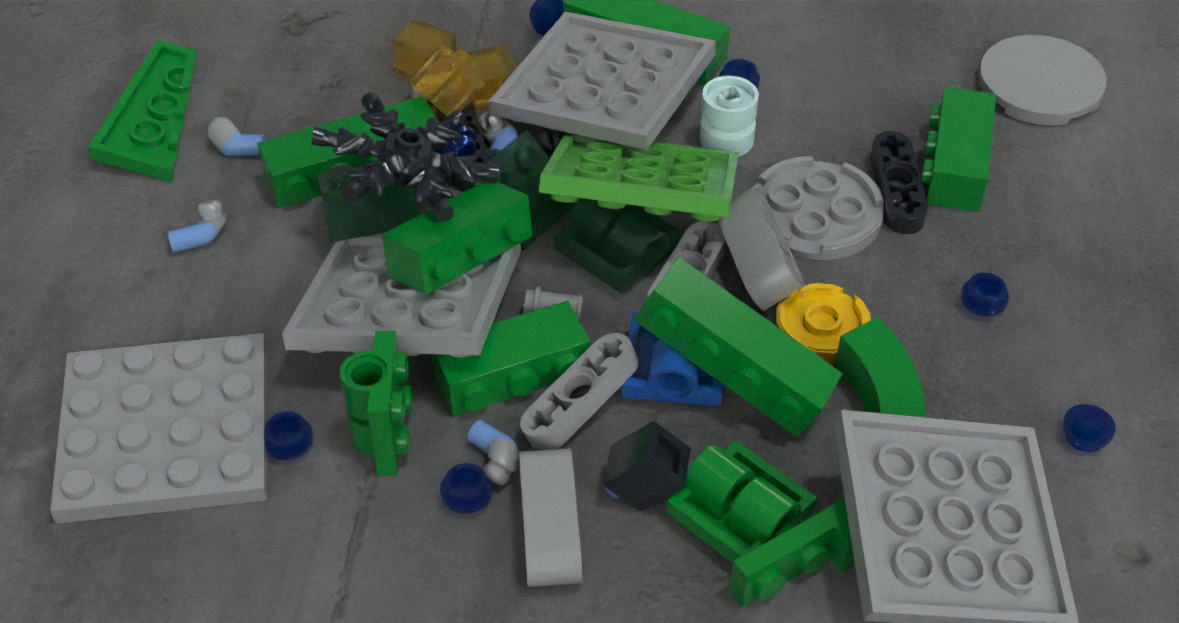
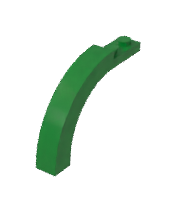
[730,316,926,607]

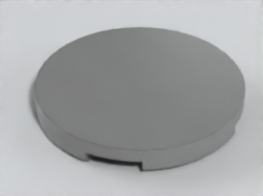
[978,35,1107,126]
[755,156,884,260]

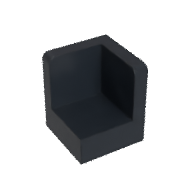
[603,420,691,511]

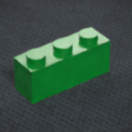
[921,87,996,212]
[381,181,532,295]
[431,300,590,417]

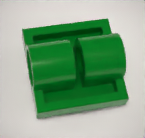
[340,331,413,476]
[666,440,817,563]

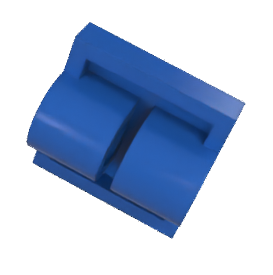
[622,311,723,407]

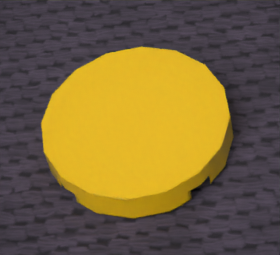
[775,283,871,364]

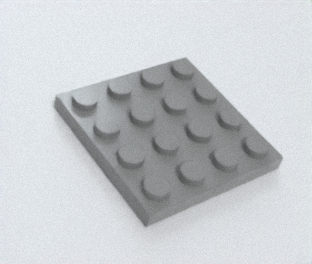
[489,12,716,150]
[282,232,521,357]
[50,333,267,524]
[833,410,1079,623]

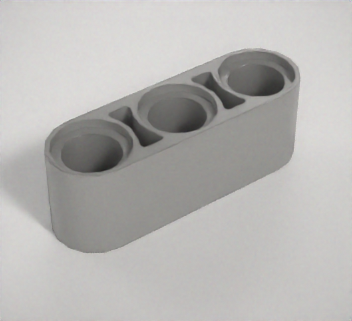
[717,186,805,311]
[519,448,582,587]

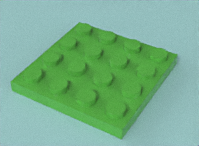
[539,132,739,221]

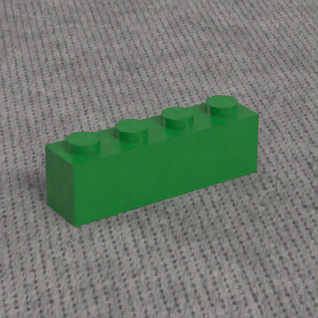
[564,0,730,85]
[257,96,444,208]
[633,257,843,437]

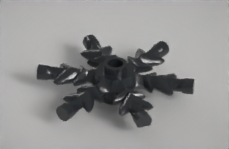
[311,92,500,222]

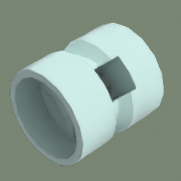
[699,76,759,157]

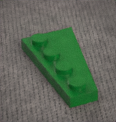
[88,40,197,182]

